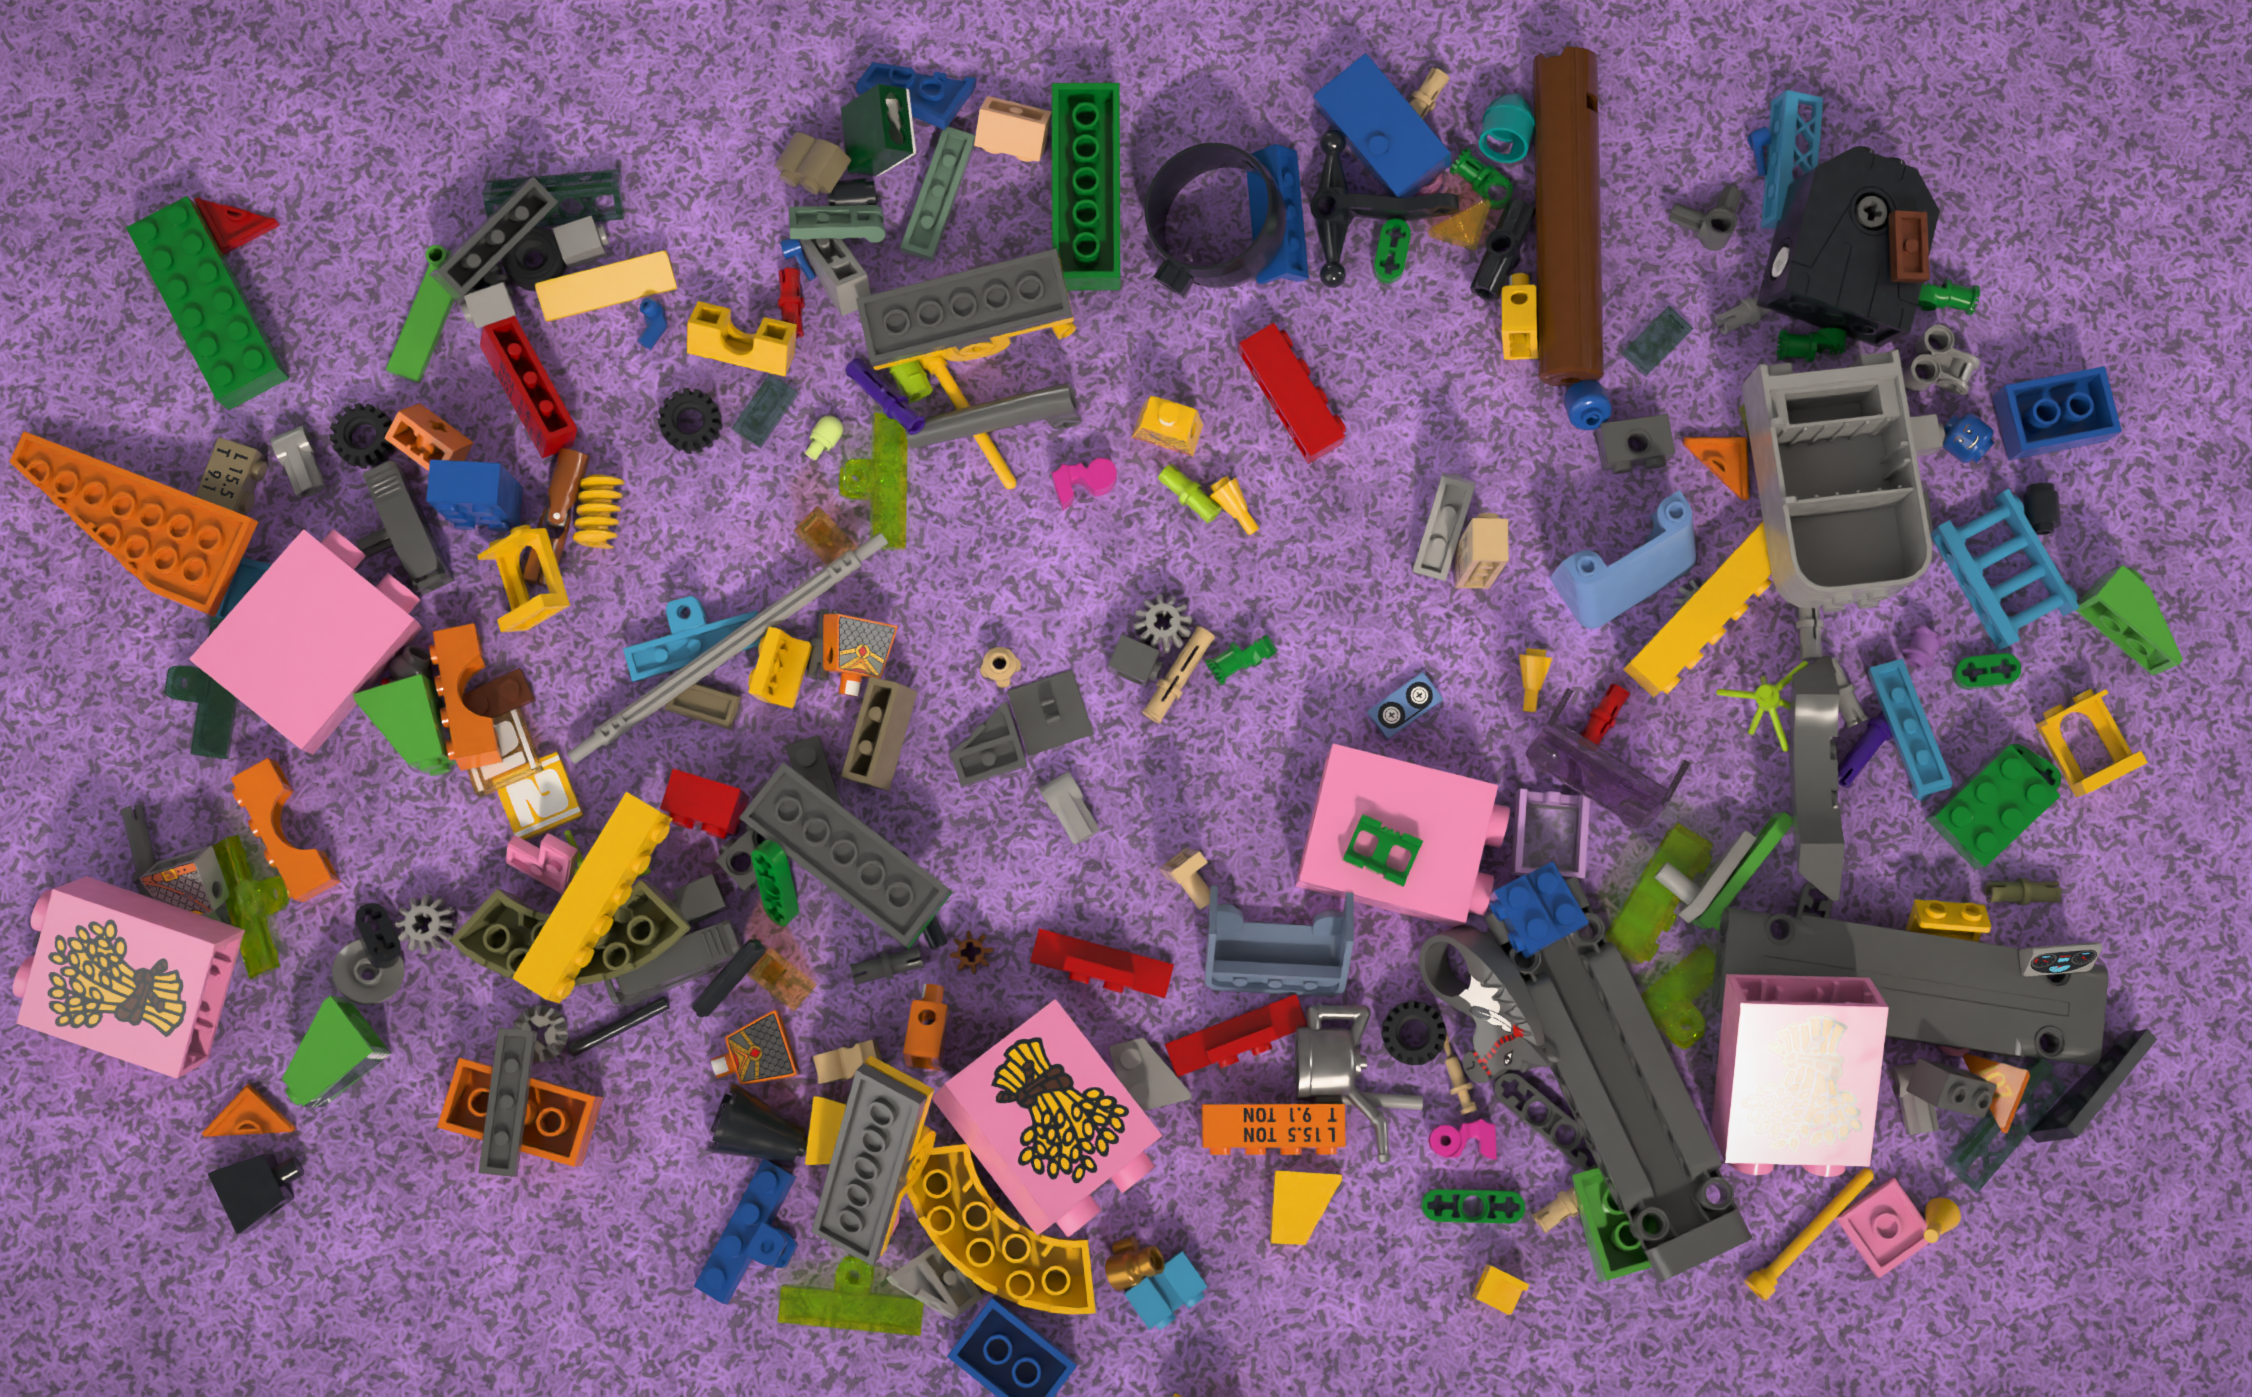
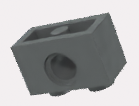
[1595,414,1675,474]

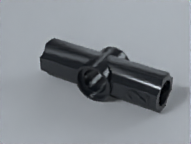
[1470,198,1535,301]

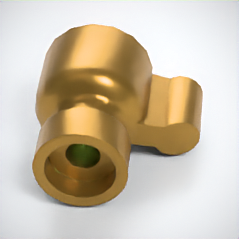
[1105,1236,1165,1291]

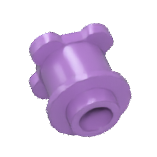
[1902,624,1948,670]

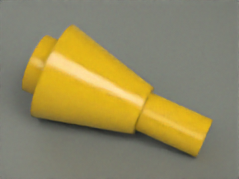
[1209,475,1259,536]
[1519,648,1553,713]
[1924,1197,1961,1243]

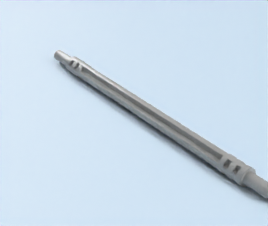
[567,532,888,764]

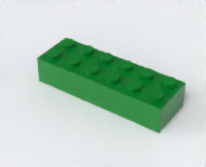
[1052,83,1121,291]
[126,196,289,410]

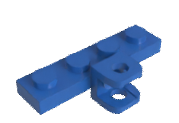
[694,1159,798,1305]

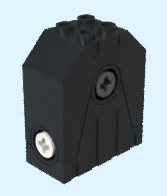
[1756,146,1940,347]

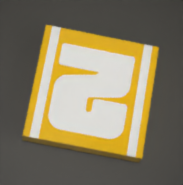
[492,752,584,841]

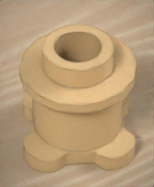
[980,647,1021,688]

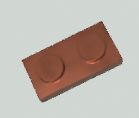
[1889,210,1930,283]
[463,668,536,720]

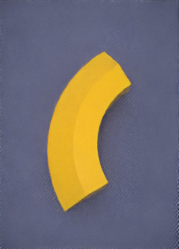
[907,1144,1096,1314]

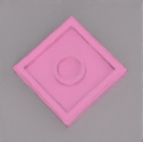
[1835,1177,1930,1278]

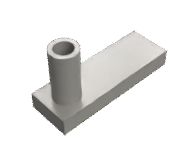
[1412,472,1476,581]
[1654,830,1757,923]

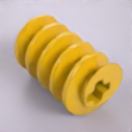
[572,474,625,549]

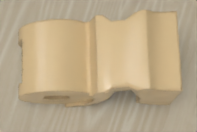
[812,1039,882,1085]

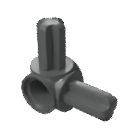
[1669,185,1742,251]

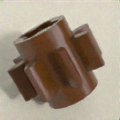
[949,930,994,975]

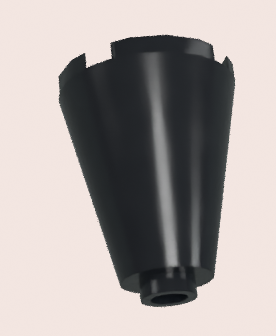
[706,1083,808,1162]

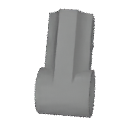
[270,425,326,498]
[1038,771,1100,846]
[1890,1062,1939,1135]

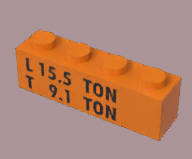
[1201,1104,1346,1155]

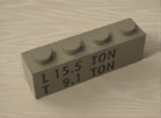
[195,437,267,515]

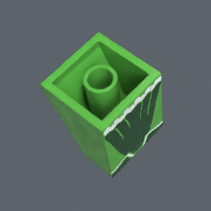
[282,995,391,1107]

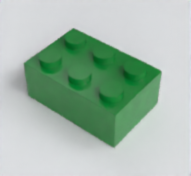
[1925,744,2061,870]

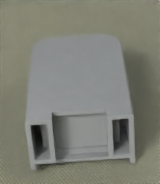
[1741,349,1932,613]

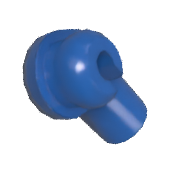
[637,298,668,351]

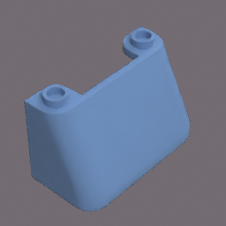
[1550,490,1696,629]

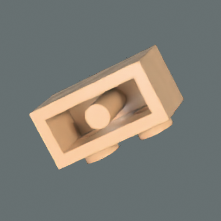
[974,96,1052,162]

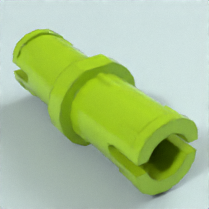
[1158,463,1222,524]

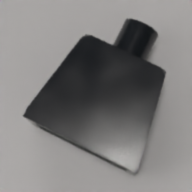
[208,1154,304,1235]

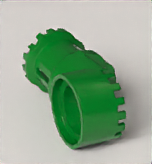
[1449,148,1513,210]
[1915,278,1981,316]
[1776,328,1847,363]
[1204,634,1278,686]

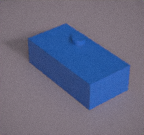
[1313,53,1452,198]

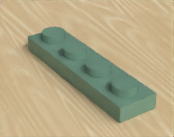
[900,127,976,262]

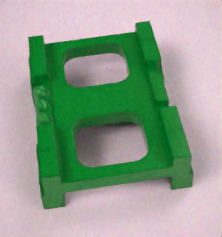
[1342,814,1423,887]

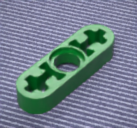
[751,840,799,926]
[1420,1189,1525,1224]

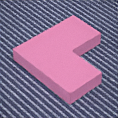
[506,833,578,894]

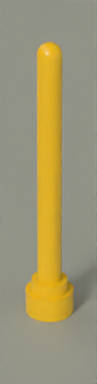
[919,354,1017,489]
[1744,1168,1874,1301]

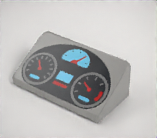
[2018,942,2102,977]

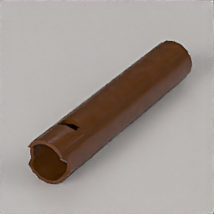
[1533,47,1604,387]

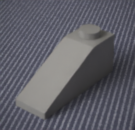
[799,238,871,316]

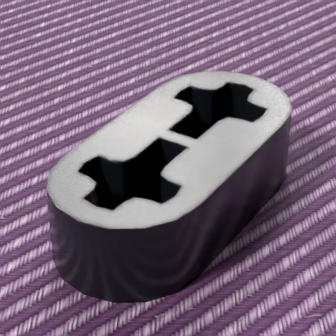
[354,903,401,969]

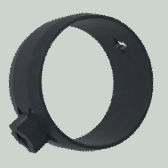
[1145,143,1286,297]

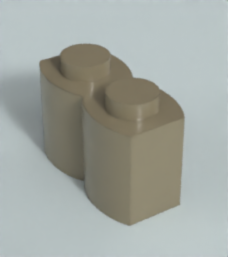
[774,132,851,195]

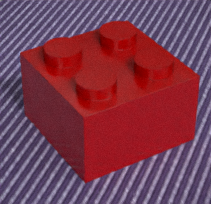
[660,769,750,840]

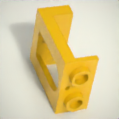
[477,525,570,632]
[2035,689,2148,798]

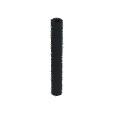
[568,996,670,1057]

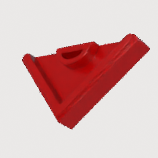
[194,197,280,255]

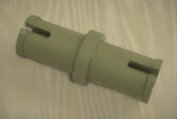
[1984,878,2061,905]

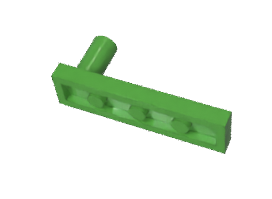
[386,245,455,384]
[1692,812,1792,932]

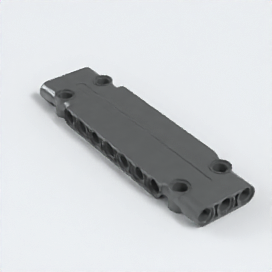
[1485,877,1753,1282]
[1711,907,2108,1067]

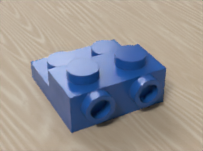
[1489,861,1589,959]

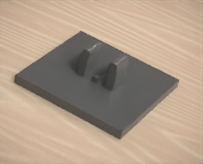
[1007,670,1094,756]

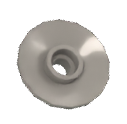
[332,939,405,1005]

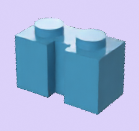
[1124,1250,1208,1330]

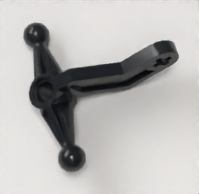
[1310,129,1459,288]

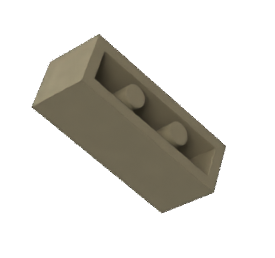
[841,676,917,792]

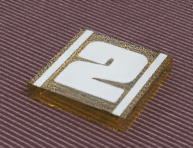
[467,708,544,798]

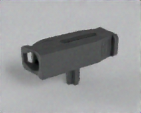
[356,460,454,595]
[604,919,743,1007]

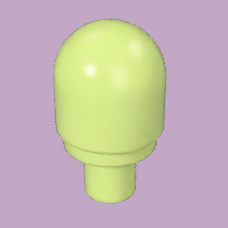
[805,416,843,460]

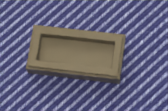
[664,683,742,730]

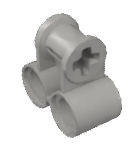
[1903,324,1980,395]

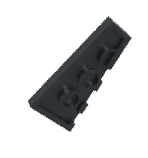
[2026,1029,2157,1143]

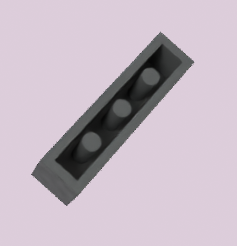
[430,177,558,300]

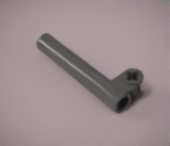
[905,382,1082,449]

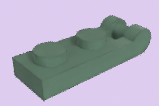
[789,205,885,243]

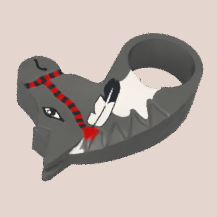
[1419,925,1561,1083]

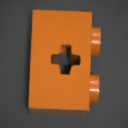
[384,403,474,471]

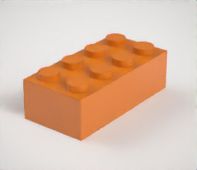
[437,1058,604,1167]

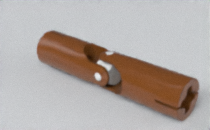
[522,448,590,588]

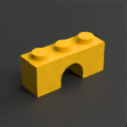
[687,301,797,377]

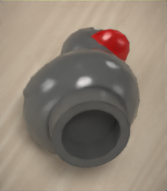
[380,645,433,685]

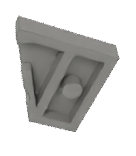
[886,1244,984,1320]

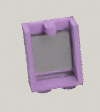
[1510,789,1590,881]

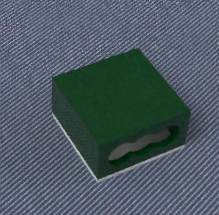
[841,84,916,176]

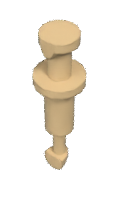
[1444,1031,1478,1116]

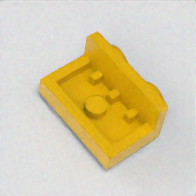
[748,626,812,709]
[1906,899,1991,942]

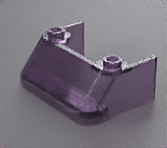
[1526,688,1690,829]

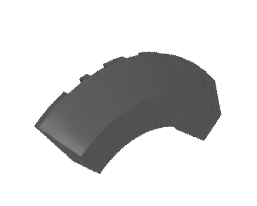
[1790,656,1845,901]

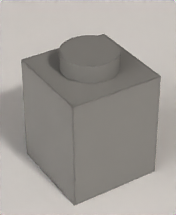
[553,216,610,269]
[460,281,517,329]
[1910,414,1945,457]

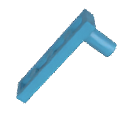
[1868,658,1953,801]

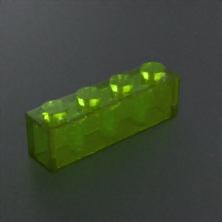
[1605,822,1713,965]

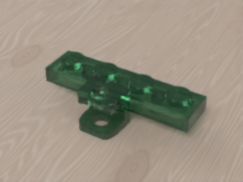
[164,617,238,759]

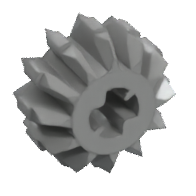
[1134,594,1192,653]
[395,894,458,955]

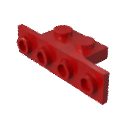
[1030,928,1174,999]
[1164,994,1307,1077]

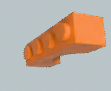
[429,623,503,771]
[231,758,341,903]

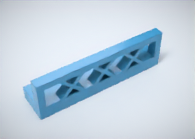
[1761,90,1823,229]

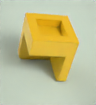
[1472,1264,1529,1315]

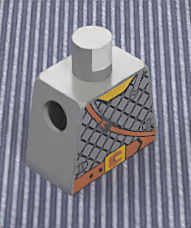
[139,845,229,922]

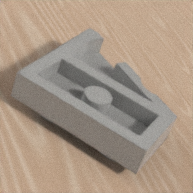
[1109,1038,1192,1111]

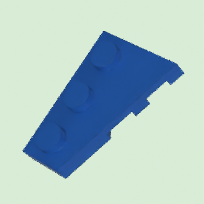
[856,62,977,130]

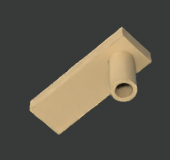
[1158,848,1210,910]

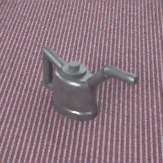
[1295,1003,1391,1162]

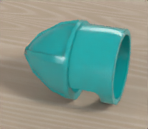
[1478,92,1536,163]

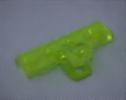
[838,412,908,550]
[212,835,289,980]
[1640,943,1716,1050]
[777,1256,924,1336]

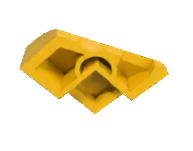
[1270,1170,1342,1245]

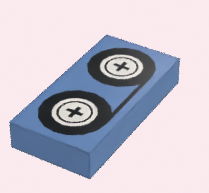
[1367,672,1443,740]

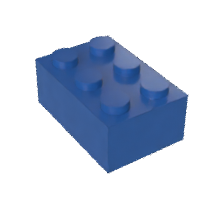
[1992,366,2122,461]
[426,460,523,532]
[947,1295,1078,1397]

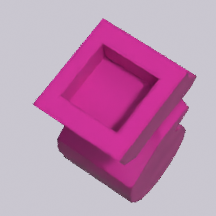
[1052,458,1117,511]
[1428,1119,1497,1160]

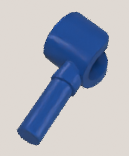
[1747,127,1772,177]
[780,238,816,281]

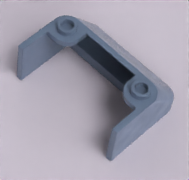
[1205,885,1354,996]

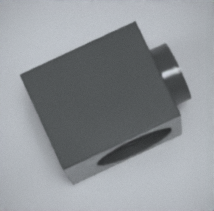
[1108,635,1163,687]
[672,874,730,925]

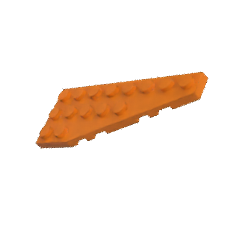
[9,431,258,617]

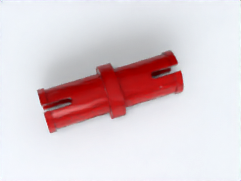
[777,268,805,339]
[1575,683,1630,753]

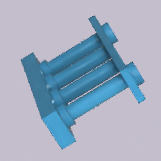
[1930,489,2080,652]

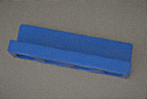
[1246,144,1309,284]

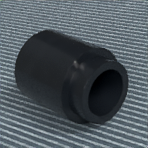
[828,178,877,206]
[2023,483,2061,535]

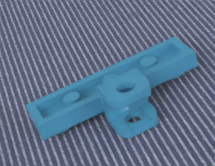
[623,596,765,682]

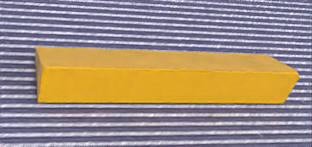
[535,250,678,322]

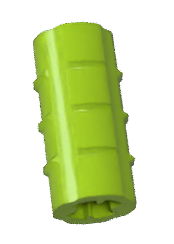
[888,360,933,403]

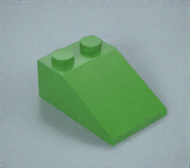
[2075,565,2183,676]
[1571,1168,1657,1283]

